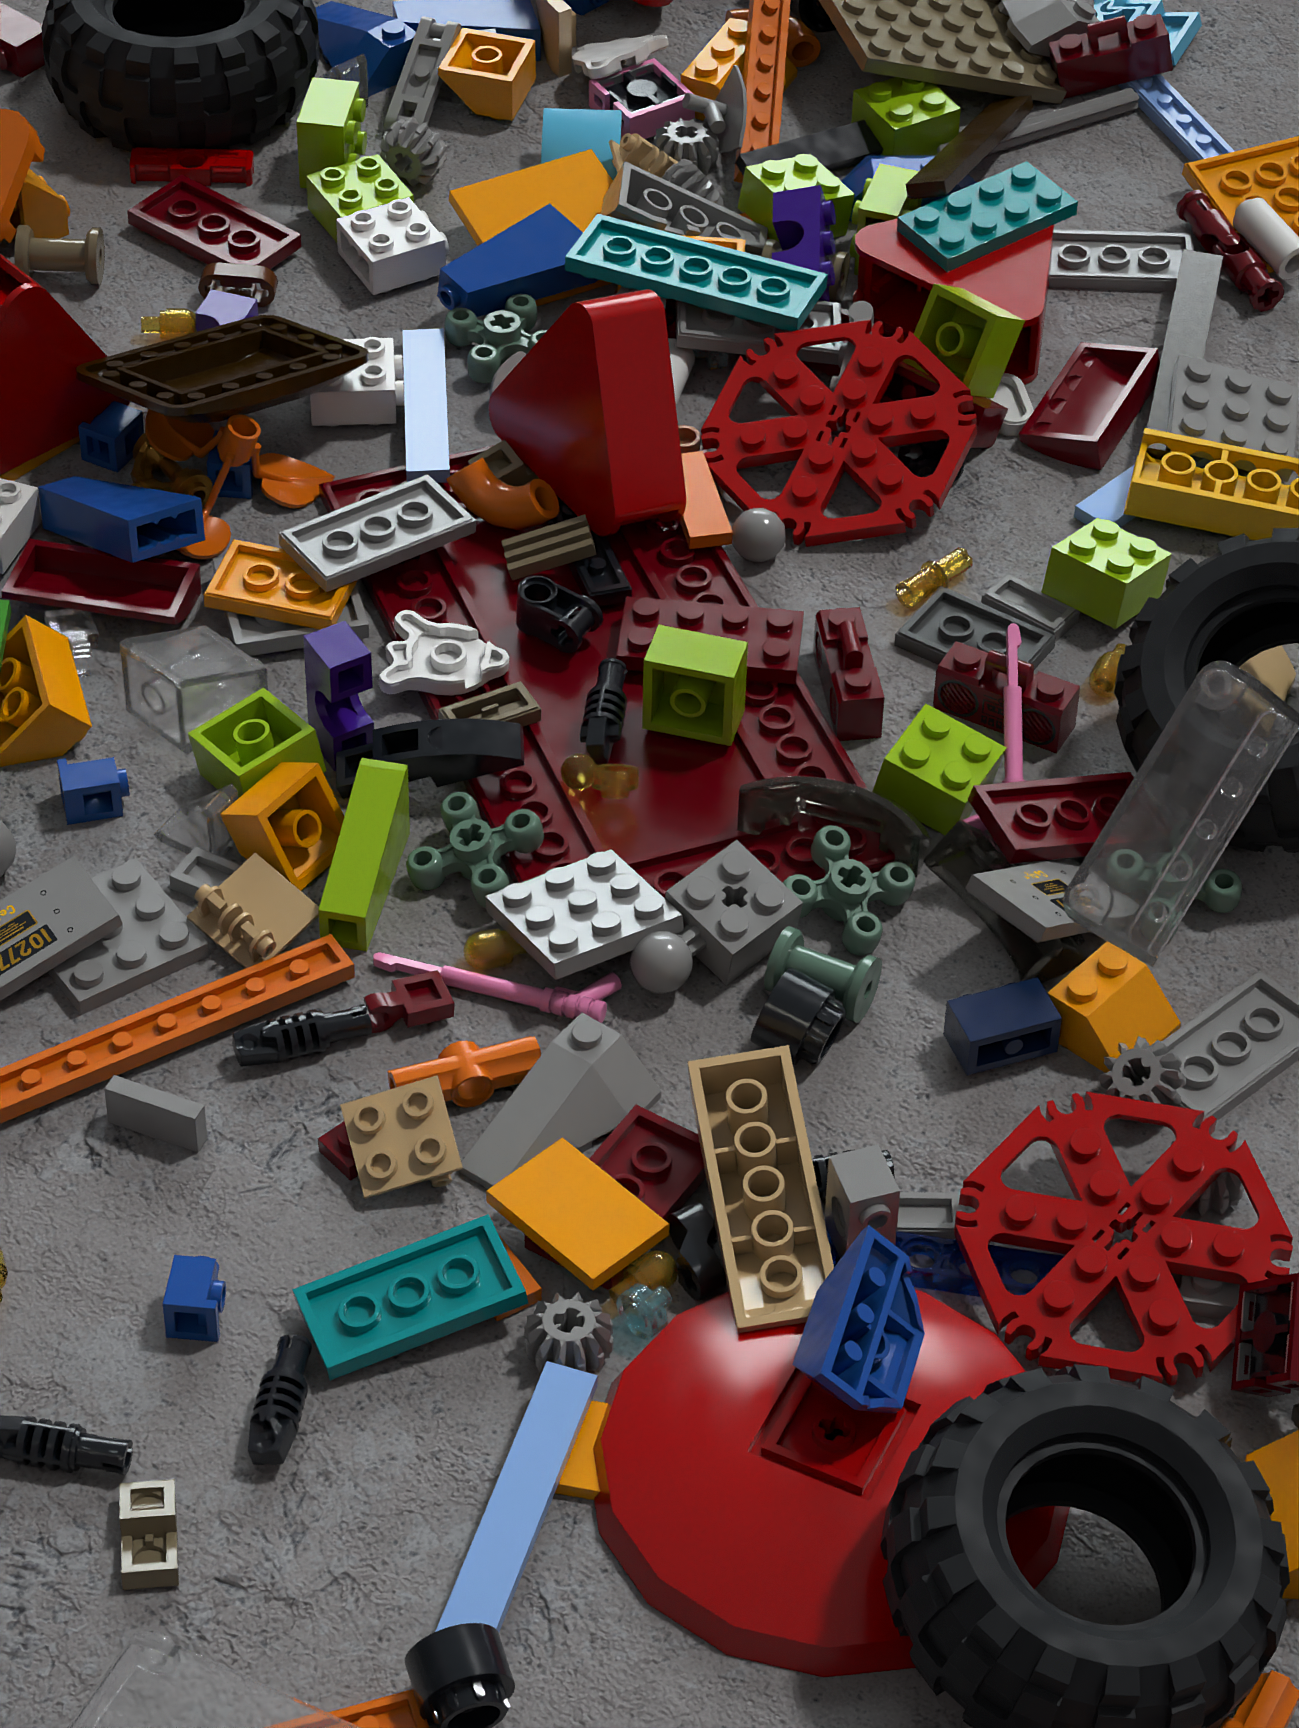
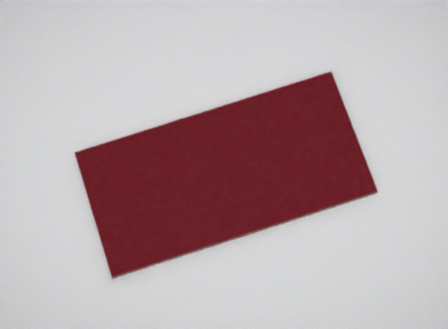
[319,445,910,898]

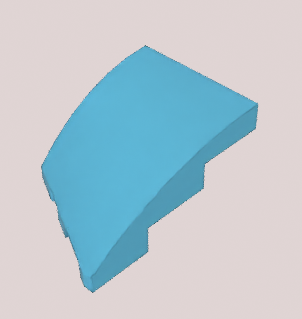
[1094,0,1202,66]
[541,108,622,180]

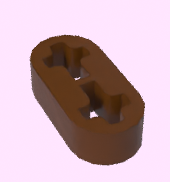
[198,262,278,307]

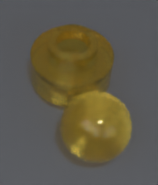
[560,753,639,799]

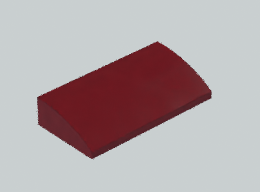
[1019,342,1160,470]
[1,539,201,625]

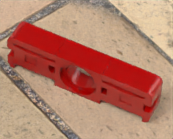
[129,147,254,187]

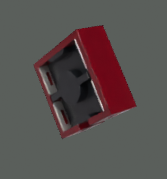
[1231,1273,1299,1397]

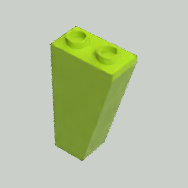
[318,758,410,952]

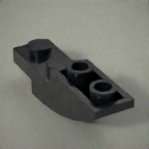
[336,718,525,799]

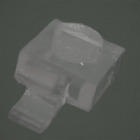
[44,609,99,677]

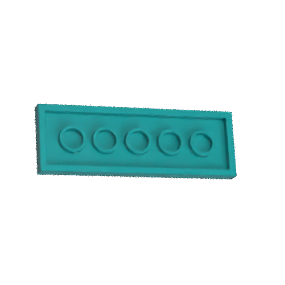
[565,214,828,331]

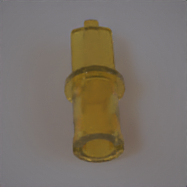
[895,547,973,609]

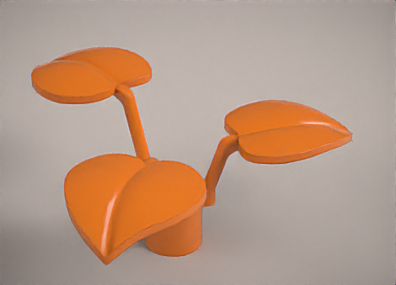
[145,409,335,559]

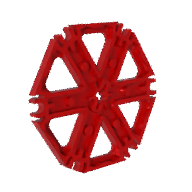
[701,320,977,547]
[954,1091,1293,1386]

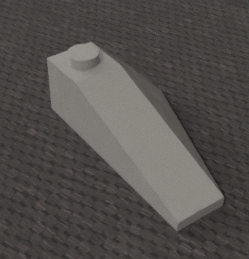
[998,0,1099,57]
[601,161,768,255]
[459,1013,661,1189]

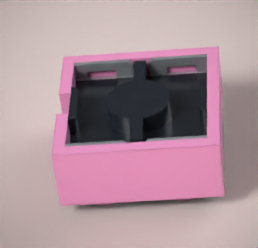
[589,58,695,139]

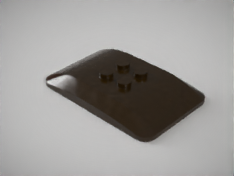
[76,315,369,423]

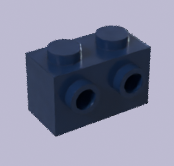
[943,977,1062,1076]

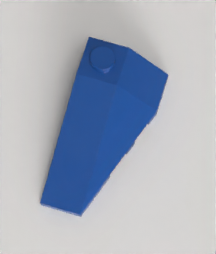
[315,1,416,98]

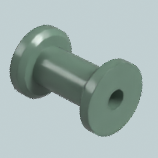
[764,926,882,1023]

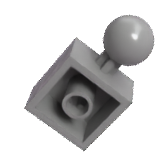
[630,840,803,993]

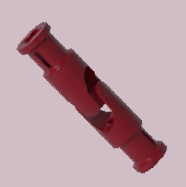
[1176,190,1284,312]

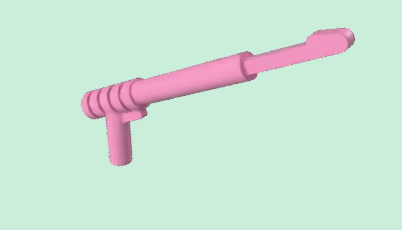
[961,623,1025,837]
[373,952,622,1023]

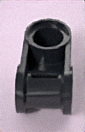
[516,576,603,653]

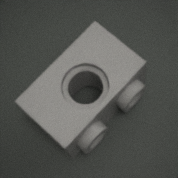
[824,1144,900,1259]

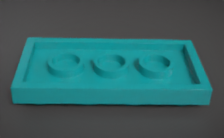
[897,161,1078,272]
[292,1214,528,1381]

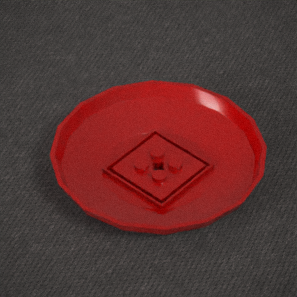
[593,1290,1070,1678]

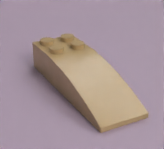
[688,1045,834,1333]

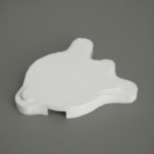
[572,35,669,79]
[379,610,509,696]

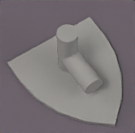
[682,65,747,153]

